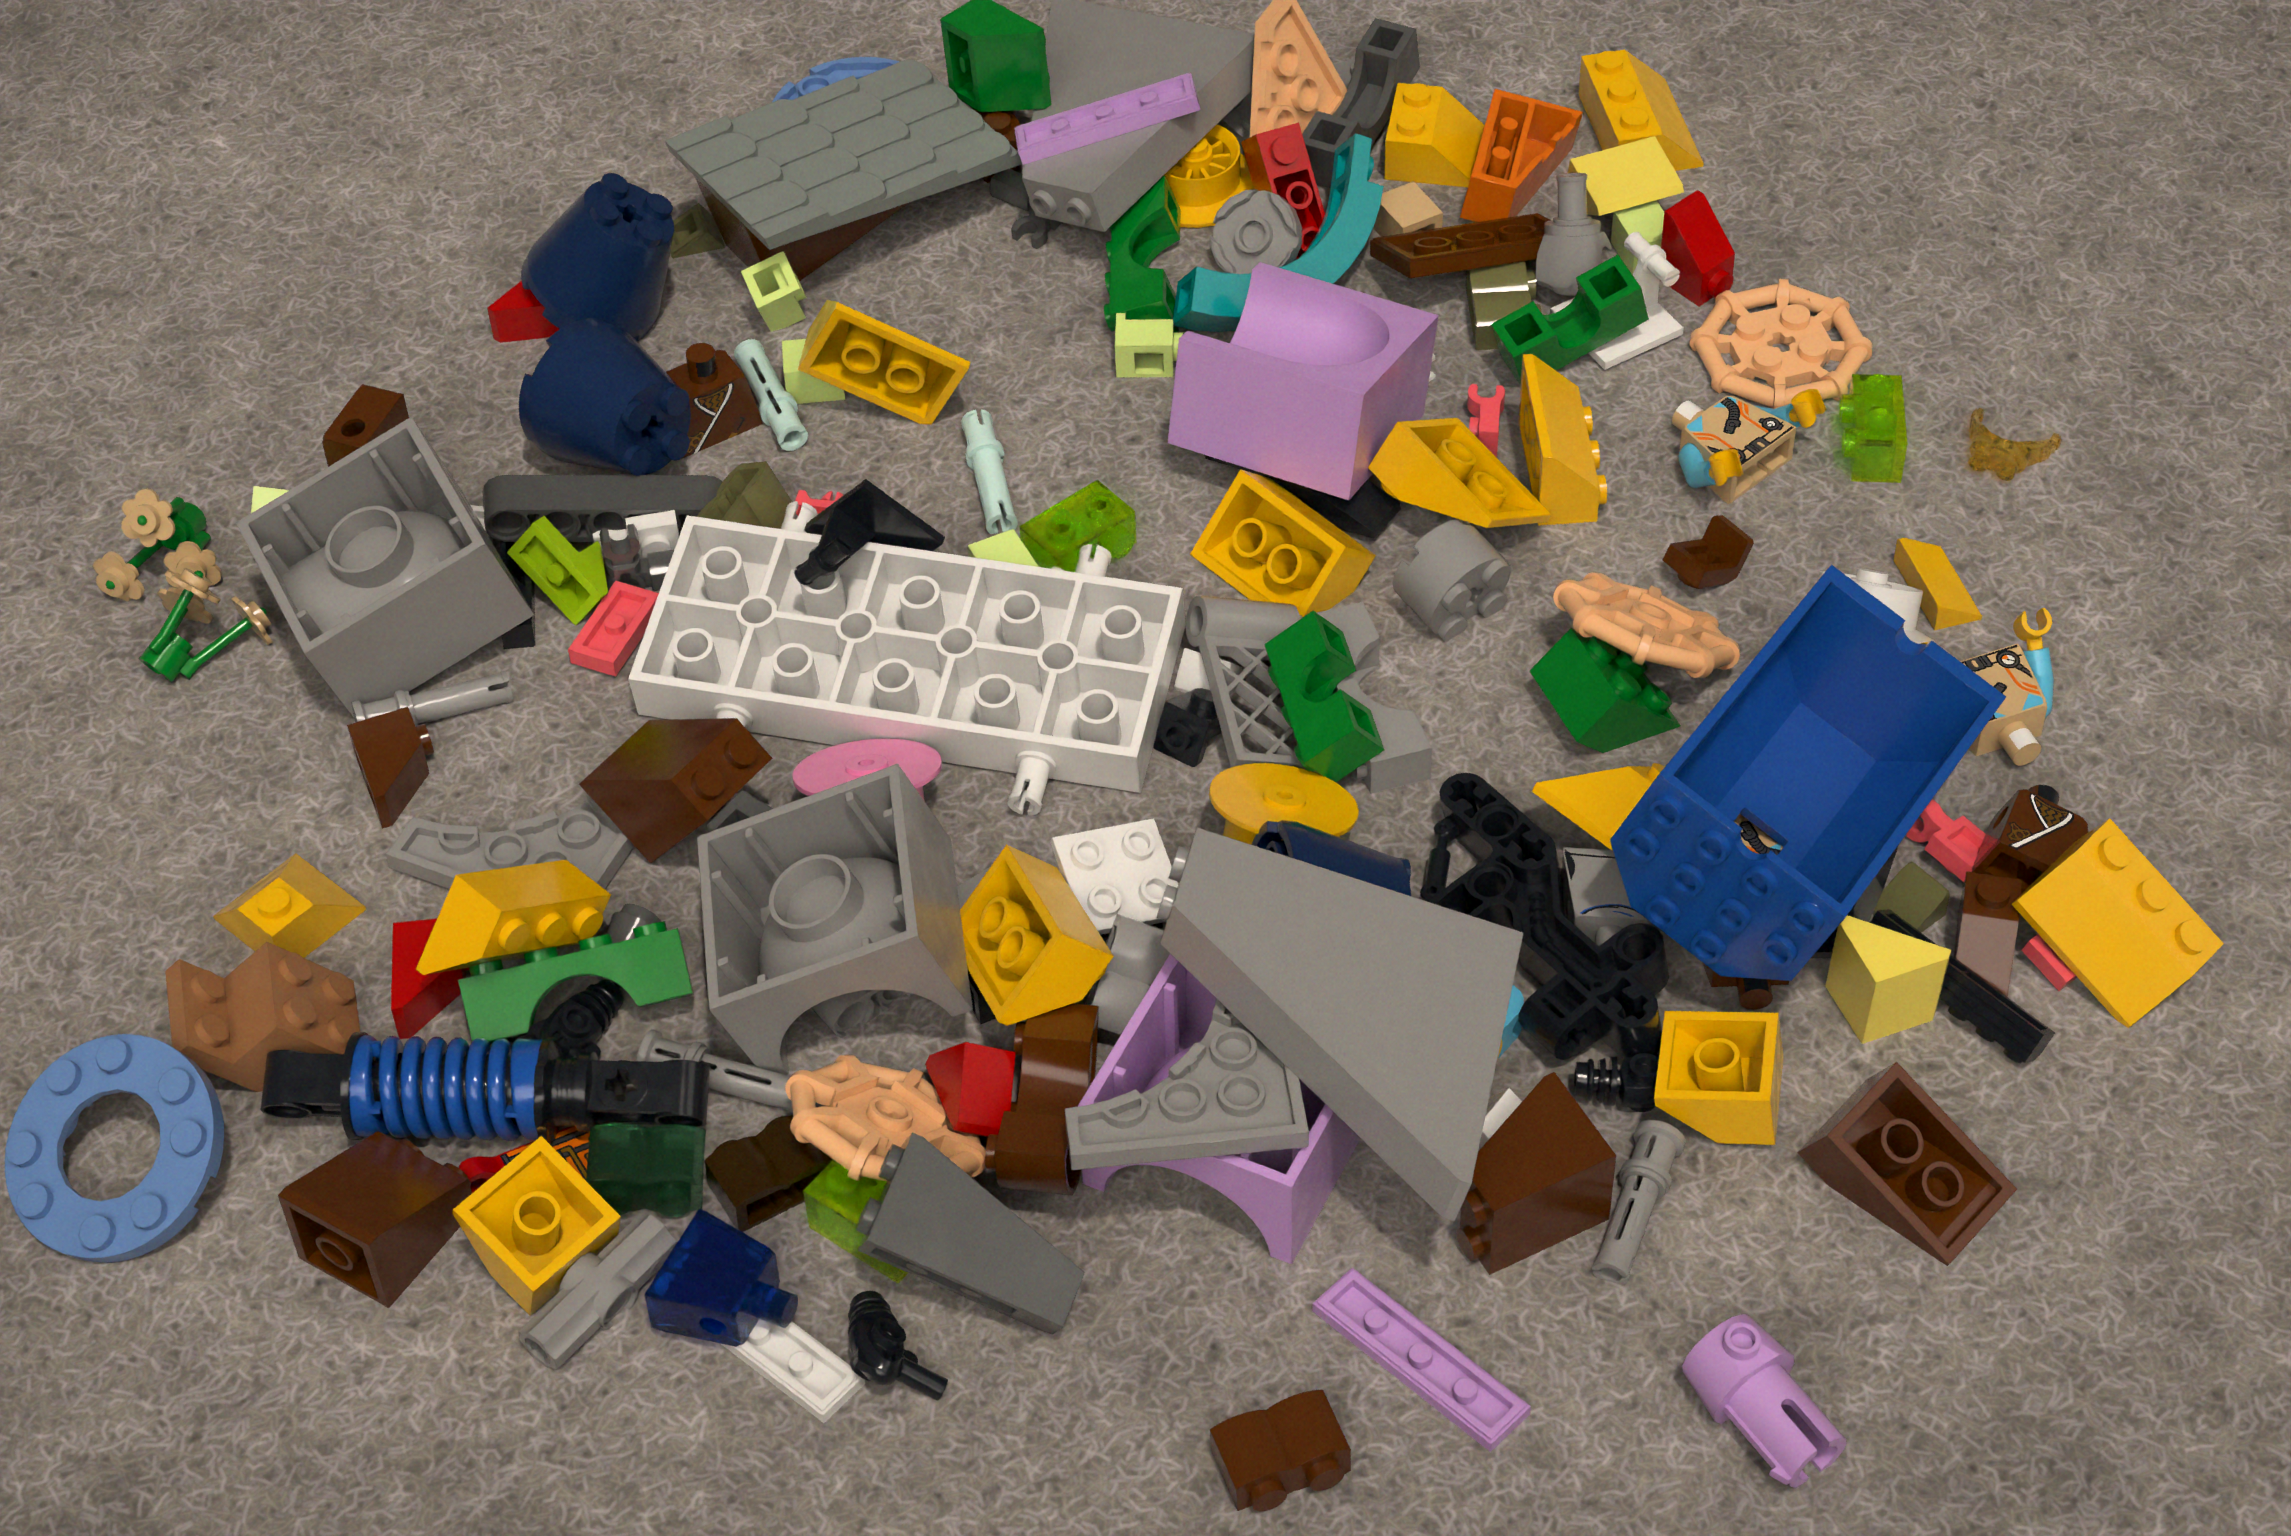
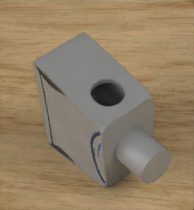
[1561,847,1655,946]

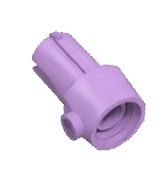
[1682,1314,1846,1488]

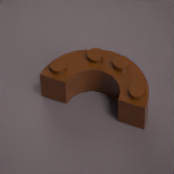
[985,1004,1099,1195]

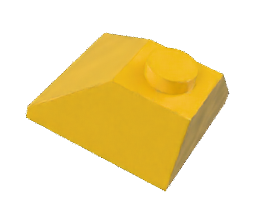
[1531,763,1665,851]
[213,853,366,958]

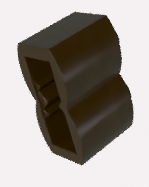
[704,1115,841,1232]

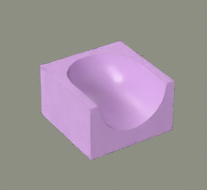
[1168,262,1439,500]
[1078,954,1360,1264]

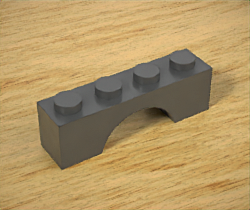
[1302,18,1420,188]

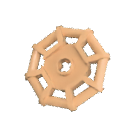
[1690,279,1872,409]
[1553,572,1740,678]
[785,1055,986,1181]

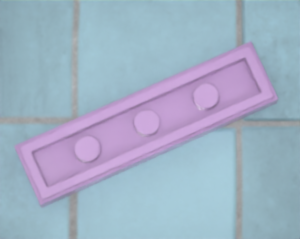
[1014,73,1201,165]
[1312,1268,1531,1452]

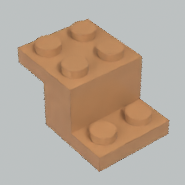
[165,942,360,1092]

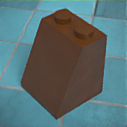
[579,718,773,863]
[1456,1072,1616,1275]
[278,1131,472,1308]

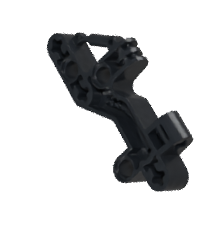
[1420,773,1669,1060]

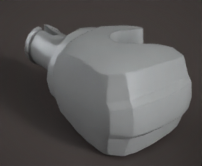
[1536,173,1612,296]

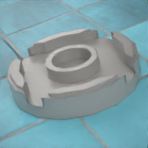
[1210,189,1302,274]

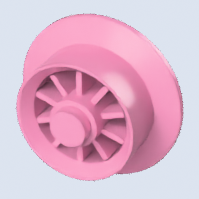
[792,738,942,802]

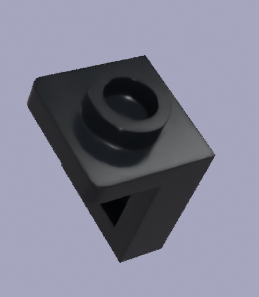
[1153,688,1222,767]

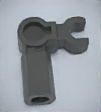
[990,169,1063,249]
[599,524,674,590]

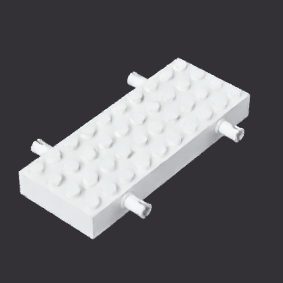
[628,501,1186,816]

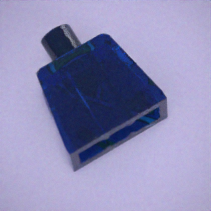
[644,1209,798,1347]

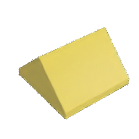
[1568,136,1684,216]
[1825,915,1951,1044]

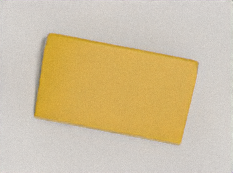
[1893,538,1982,631]

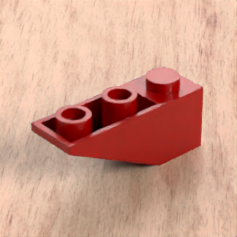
[1241,122,1325,260]

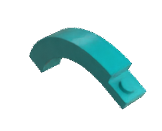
[1173,133,1384,332]

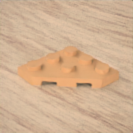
[1250,0,1347,137]

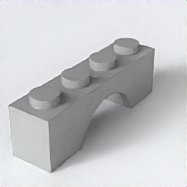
[1305,602,1432,794]

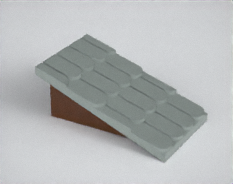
[664,60,1022,281]

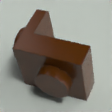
[1662,515,1754,589]

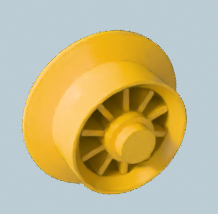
[1163,125,1255,228]
[1209,763,1359,845]

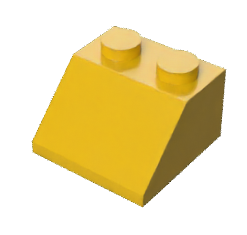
[1384,83,1485,187]
[1654,1011,1784,1145]
[453,1136,621,1316]

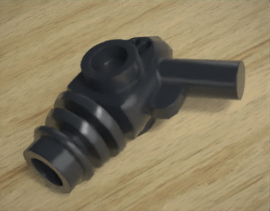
[528,980,623,1058]
[1574,1050,1660,1112]
[848,1291,948,1401]

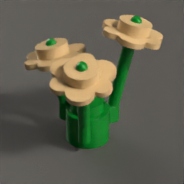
[93,488,222,601]
[139,568,273,683]

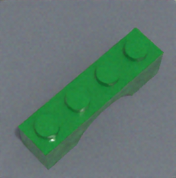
[1104,176,1181,332]
[458,921,694,1043]

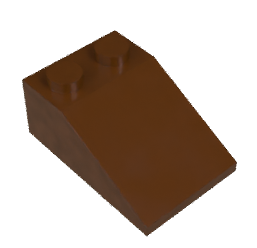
[1797,1062,2017,1266]

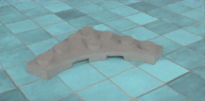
[386,793,634,889]
[1065,998,1309,1170]

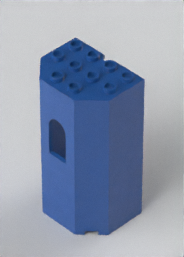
[1610,564,2006,981]

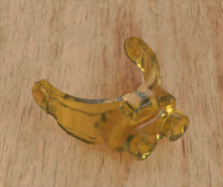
[1968,408,2062,481]

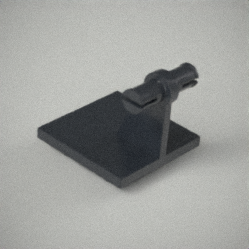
[794,479,945,586]

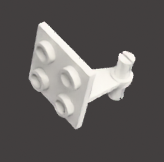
[1550,232,1684,370]
[1050,818,1178,935]

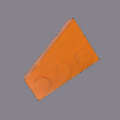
[1460,89,1583,222]

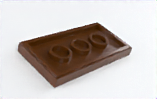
[1370,213,1550,278]

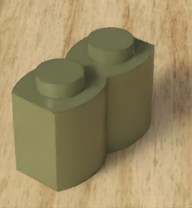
[1466,261,1541,350]
[696,461,792,529]

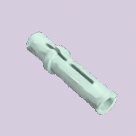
[734,339,808,451]
[961,409,1018,534]

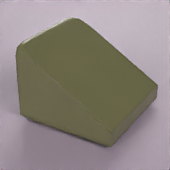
[670,203,725,259]
[1873,862,1950,933]

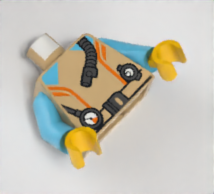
[1672,389,1826,504]
[1921,608,2054,766]

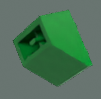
[940,0,1052,112]
[1530,628,1681,753]

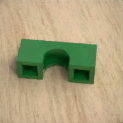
[1491,255,1649,385]
[1264,611,1385,782]

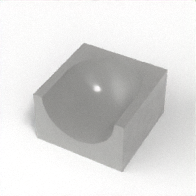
[236,416,534,717]
[697,764,973,1075]

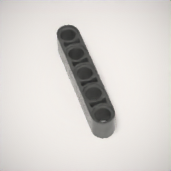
[482,475,722,542]

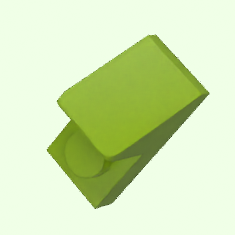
[507,516,608,625]

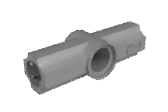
[518,1213,678,1370]

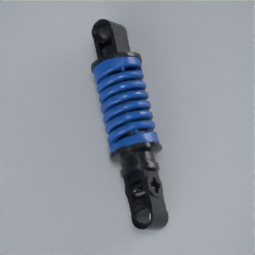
[260,1032,710,1144]

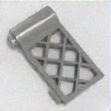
[1186,596,1319,774]

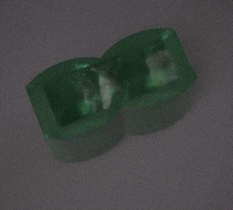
[586,1123,706,1217]

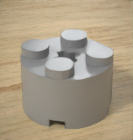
[1393,519,1512,642]

